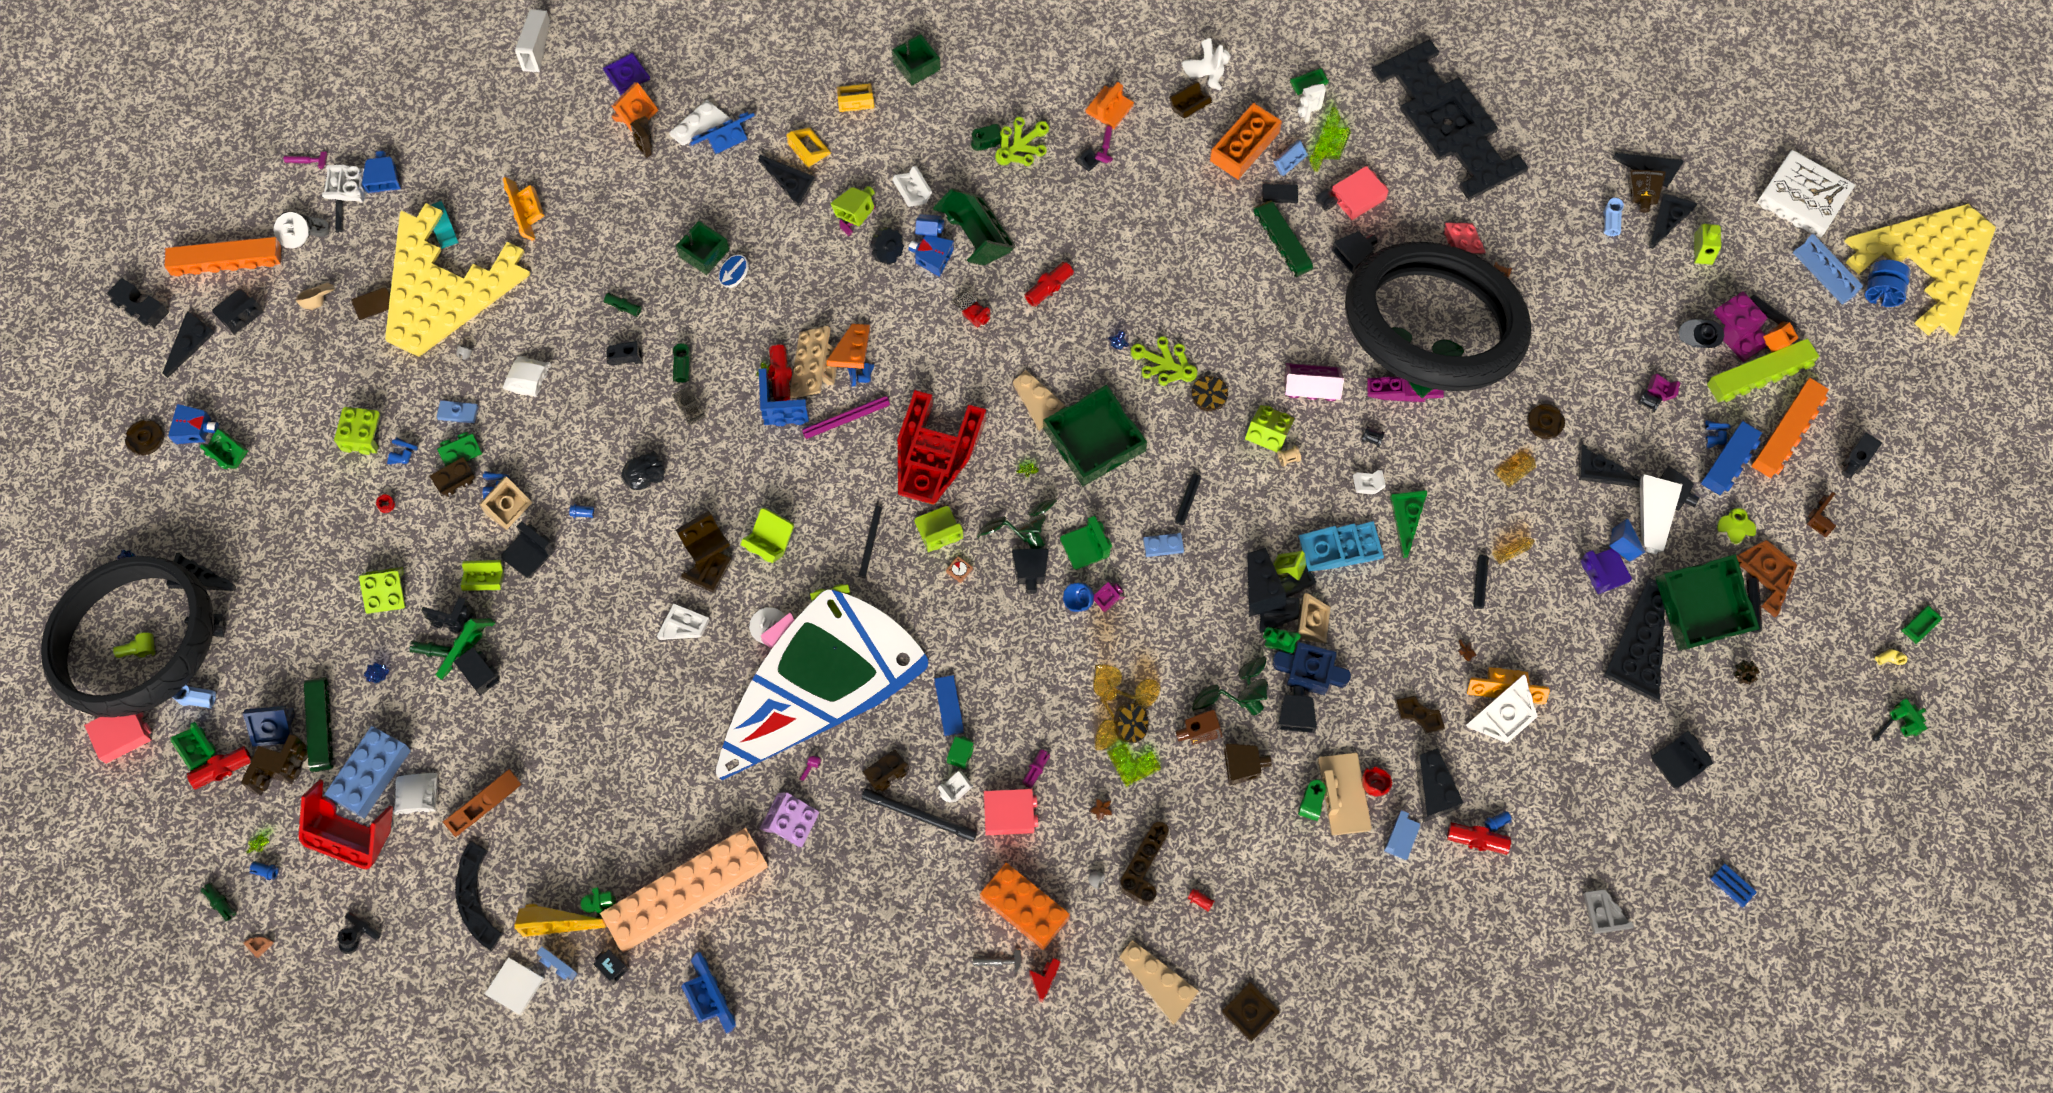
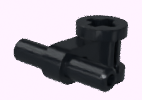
[337,912,381,954]

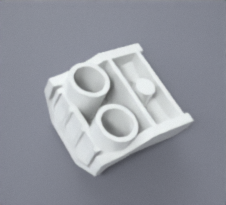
[322,165,366,202]
[503,356,551,397]
[393,773,438,815]

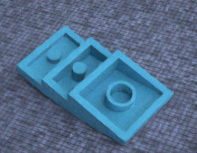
[1298,521,1384,571]

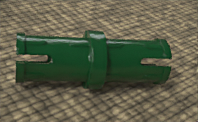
[604,292,642,317]
[409,640,452,658]
[200,883,236,922]

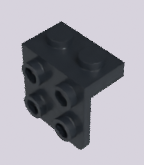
[212,289,263,335]
[501,521,555,578]
[421,597,476,634]
[1651,731,1713,789]

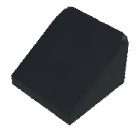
[1074,147,1100,172]

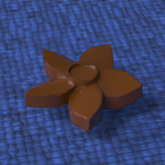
[1458,639,1477,661]
[1089,798,1112,822]

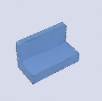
[1384,810,1421,860]

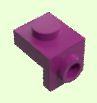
[1647,374,1681,401]

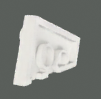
[669,100,731,146]

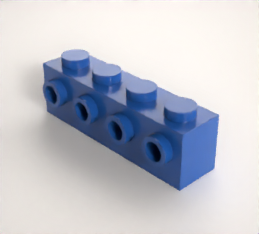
[1701,421,1762,496]

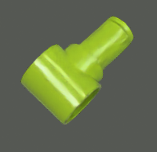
[113,633,155,658]

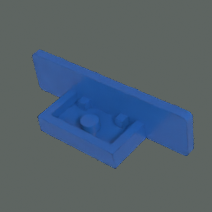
[689,112,755,155]
[681,952,736,1034]

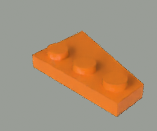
[827,324,870,369]

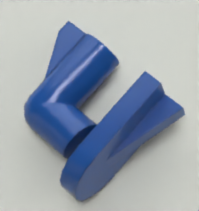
[847,363,874,387]
[1705,420,1731,449]
[387,437,418,465]
[483,471,509,499]

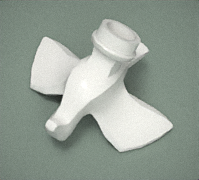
[1182,38,1230,90]

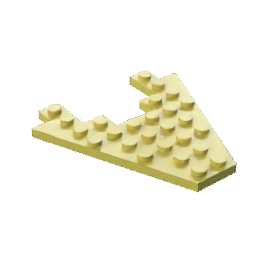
[385,203,530,357]
[1844,204,1996,337]

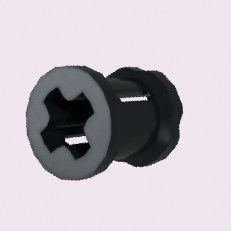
[1638,390,1663,413]
[1361,426,1385,448]

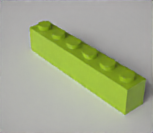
[1707,338,1819,403]

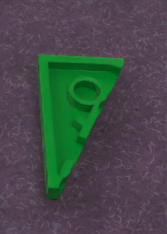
[1390,490,1427,558]
[436,618,496,680]

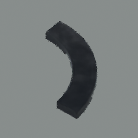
[455,840,503,952]

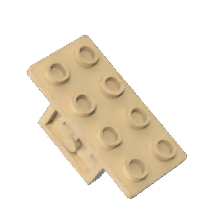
[790,326,837,398]
[1318,753,1372,836]

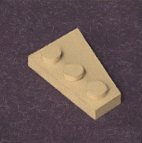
[1013,370,1065,431]

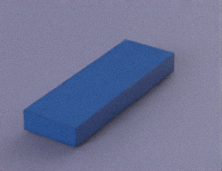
[934,675,964,736]

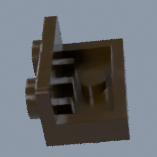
[1169,81,1212,119]

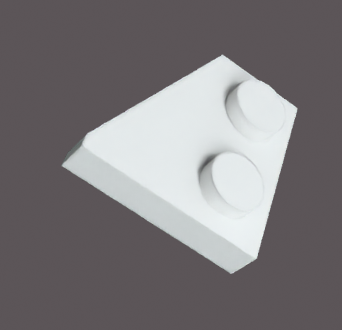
[657,604,710,640]

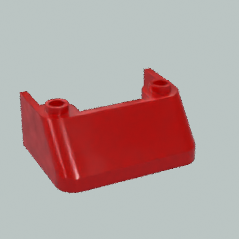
[298,779,393,869]

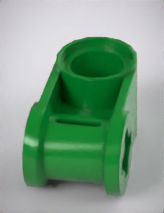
[1298,780,1326,821]

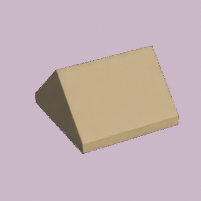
[479,476,533,530]
[1297,593,1331,643]

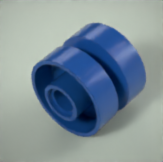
[1865,260,1911,307]

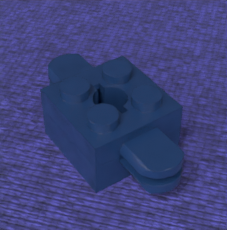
[1272,642,1351,696]

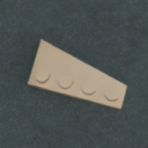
[1120,940,1199,1025]

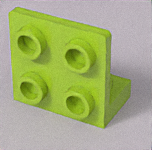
[359,567,405,614]

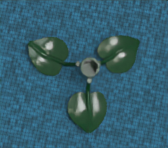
[1391,327,1464,398]
[977,498,1057,549]
[1192,656,1268,716]

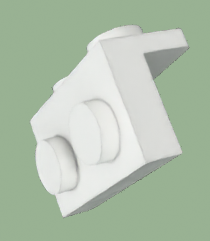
[1298,84,1326,122]
[892,166,932,207]

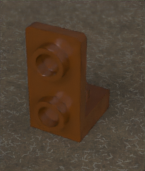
[1807,491,1836,537]

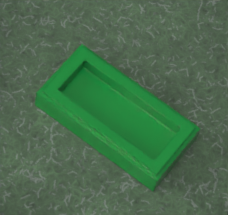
[1290,68,1329,96]
[1901,605,1943,644]

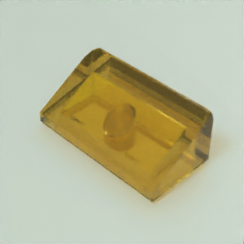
[1494,451,1536,488]
[1492,537,1535,565]

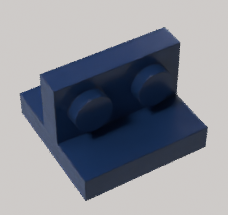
[243,706,295,747]

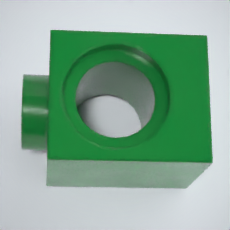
[947,736,974,770]

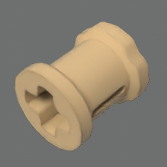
[1277,446,1301,467]

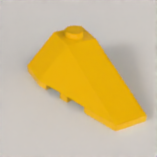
[515,904,606,937]

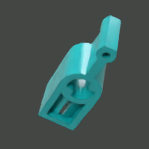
[431,201,459,249]

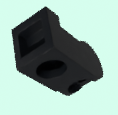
[606,341,643,365]

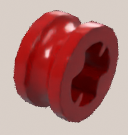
[376,494,395,513]

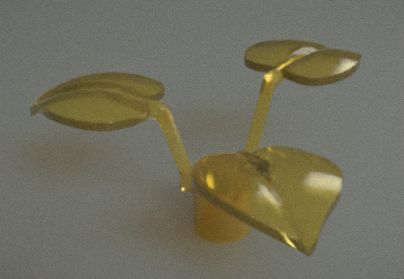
[1093,664,1161,751]

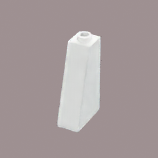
[515,10,550,72]
[1640,474,1682,554]

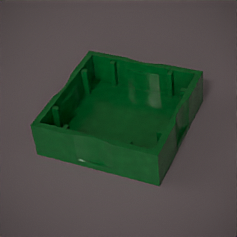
[1043,385,1147,486]
[1655,554,1760,651]

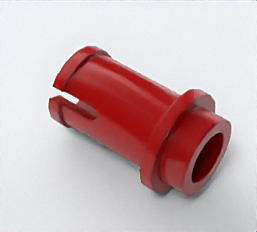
[1187,888,1215,912]

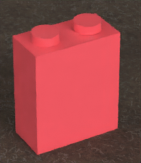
[1331,166,1388,220]
[84,712,152,763]
[984,789,1038,835]

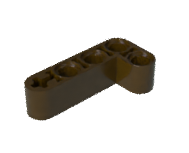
[1120,822,1169,906]

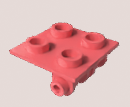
[1444,223,1486,254]

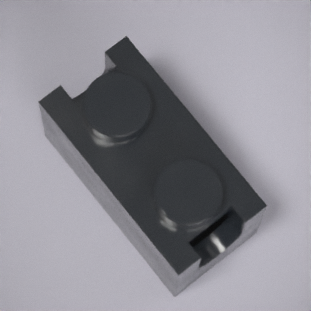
[453,648,500,696]

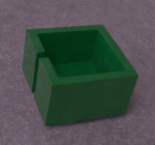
[892,34,940,86]
[676,221,729,275]

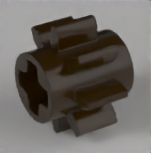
[1733,660,1760,685]

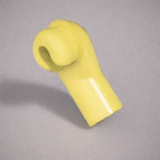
[1875,649,1907,665]

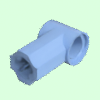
[1603,198,1624,236]
[172,685,216,708]

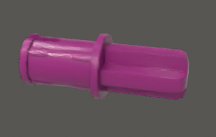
[1022,749,1051,788]

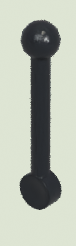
[1872,717,1894,742]

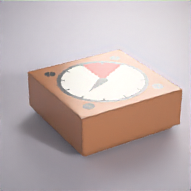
[946,556,973,583]

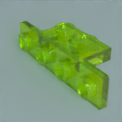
[1309,107,1351,172]

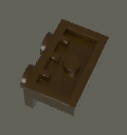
[630,116,652,158]
[429,457,476,497]
[862,749,909,792]

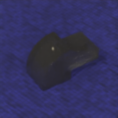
[672,386,706,426]

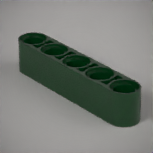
[1253,200,1313,277]
[304,677,334,773]

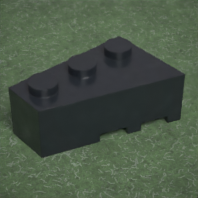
[1247,548,1286,617]
[1415,748,1464,822]

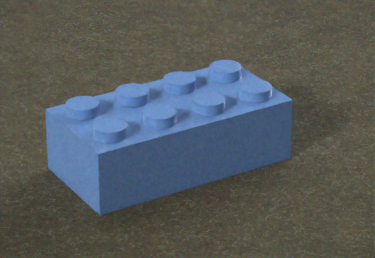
[324,726,411,819]

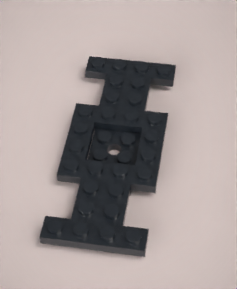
[1371,39,1529,201]

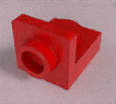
[962,301,990,328]

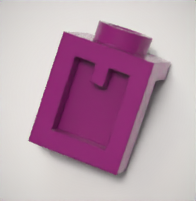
[1094,582,1125,612]

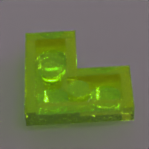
[1107,743,1161,787]

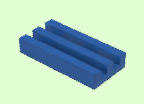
[1710,864,1757,908]

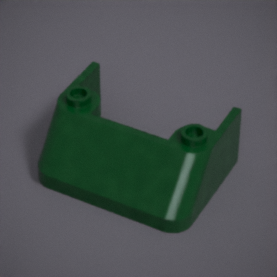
[933,188,1015,265]

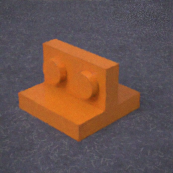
[611,82,658,132]
[1086,82,1134,129]

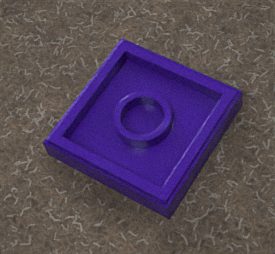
[603,52,650,95]

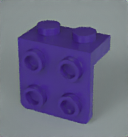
[1580,548,1632,594]

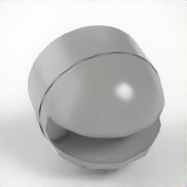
[456,345,473,360]
[1088,871,1105,889]

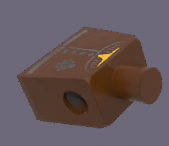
[1175,710,1223,745]

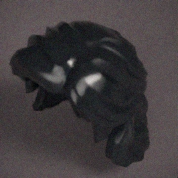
[621,451,666,490]

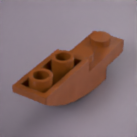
[443,768,522,838]

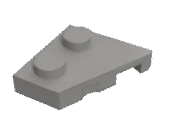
[1583,889,1634,934]

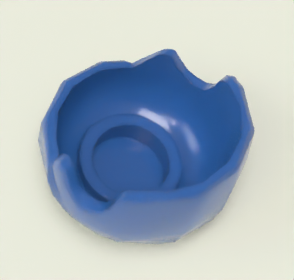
[1063,583,1094,612]

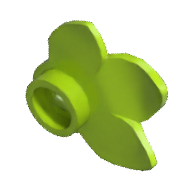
[1717,508,1756,544]

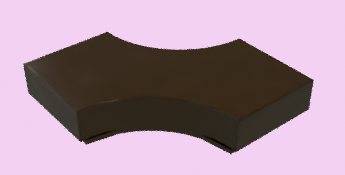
[1395,696,1445,734]

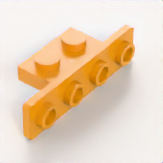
[502,177,545,241]
[1467,667,1550,704]

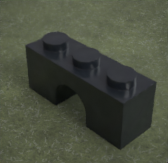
[106,277,169,328]

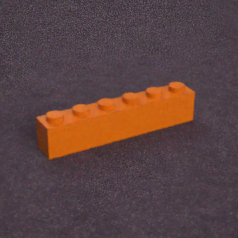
[165,237,281,276]
[1751,378,1829,478]

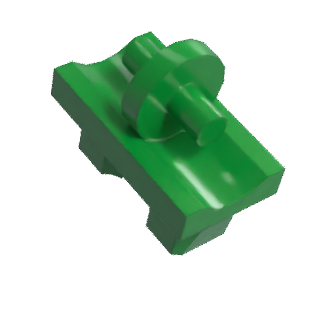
[1263,627,1301,653]
[1889,698,1928,737]
[581,887,616,916]

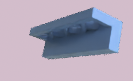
[1793,234,1863,305]

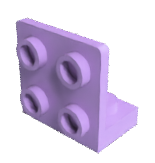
[760,793,819,847]

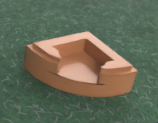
[243,937,274,958]

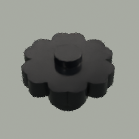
[870,227,904,265]

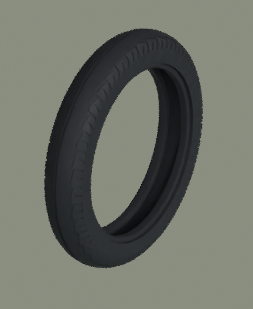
[1345,241,1532,391]

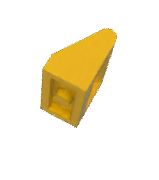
[837,83,874,112]
[786,128,831,168]

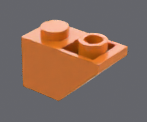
[1763,322,1799,352]

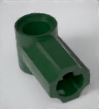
[672,343,691,383]

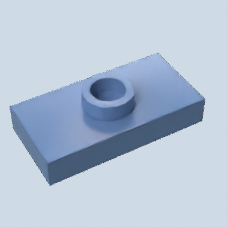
[1273,140,1308,176]
[436,401,478,423]

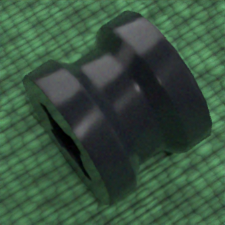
[1315,189,1338,211]

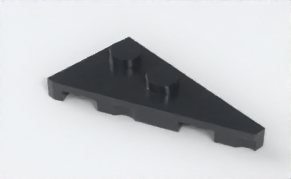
[1612,153,1684,188]
[758,155,816,207]
[1649,193,1698,249]
[162,312,215,378]
[1579,444,1640,488]
[166,553,236,591]

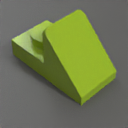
[1273,551,1306,580]

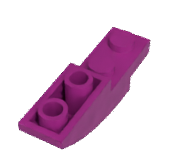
[1367,377,1444,402]

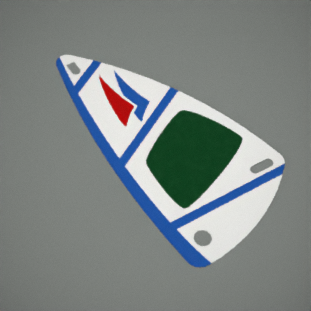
[716,590,928,780]

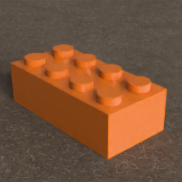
[1210,103,1282,180]
[980,862,1070,951]

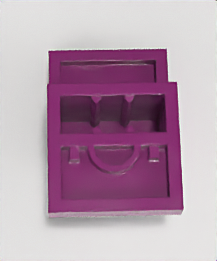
[1713,291,1768,363]

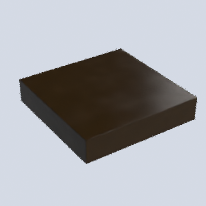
[1221,982,1280,1042]

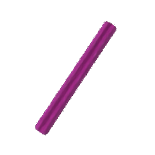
[802,396,890,439]

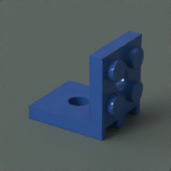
[759,369,809,426]

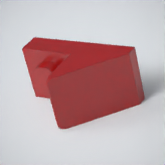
[1029,958,1061,1003]

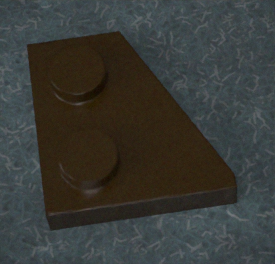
[680,552,732,593]

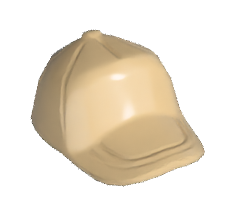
[296,283,335,310]

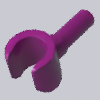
[799,756,821,781]

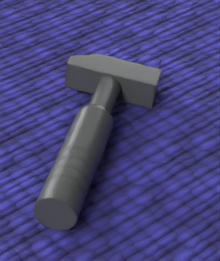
[973,950,1021,972]

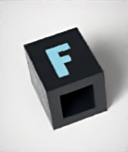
[593,949,629,985]

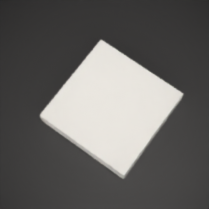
[485,957,544,1016]

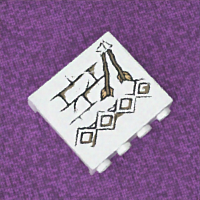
[1757,150,1855,239]

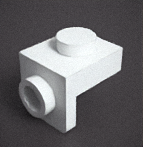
[1353,470,1385,494]
[937,771,973,802]

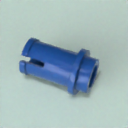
[569,503,594,518]
[1484,811,1512,832]
[249,861,279,881]

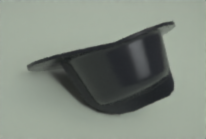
[1679,319,1724,348]

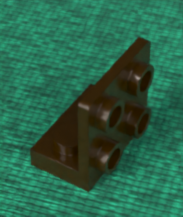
[676,511,730,564]

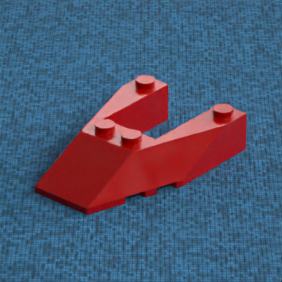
[897,390,987,505]

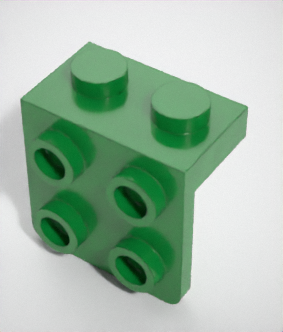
[1060,516,1112,570]

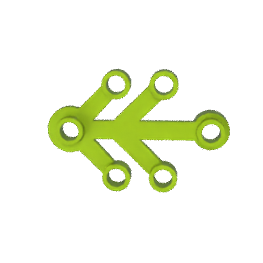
[995,117,1049,166]
[1130,336,1197,386]

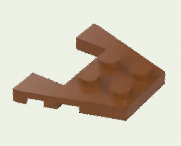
[1736,540,1797,617]

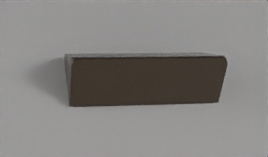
[351,287,390,320]

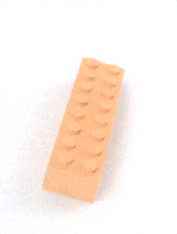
[600,828,768,953]

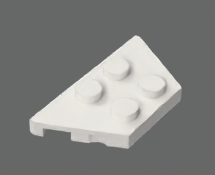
[1466,675,1537,743]

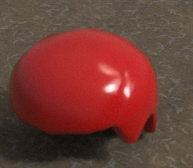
[1361,766,1392,797]

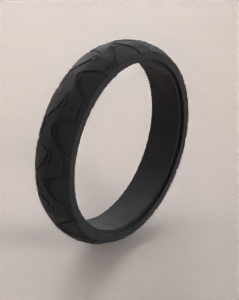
[41,556,214,717]

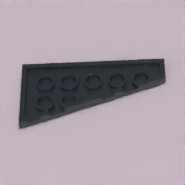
[1603,578,1665,703]

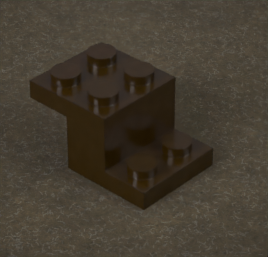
[241,734,308,796]

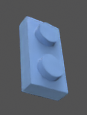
[1143,533,1184,557]
[537,946,577,980]

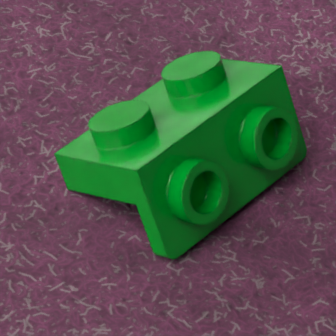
[200,429,249,470]
[437,431,482,466]
[171,722,216,772]

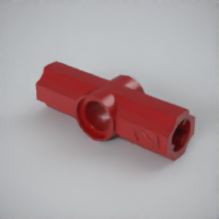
[1024,262,1074,307]
[768,344,792,401]
[187,746,252,790]
[1447,822,1511,855]

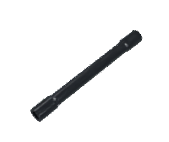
[861,788,978,842]

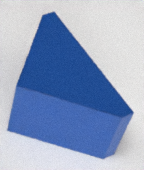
[1609,519,1645,562]

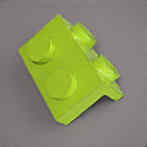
[460,560,504,591]

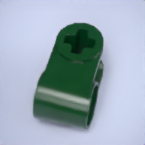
[971,124,1002,151]

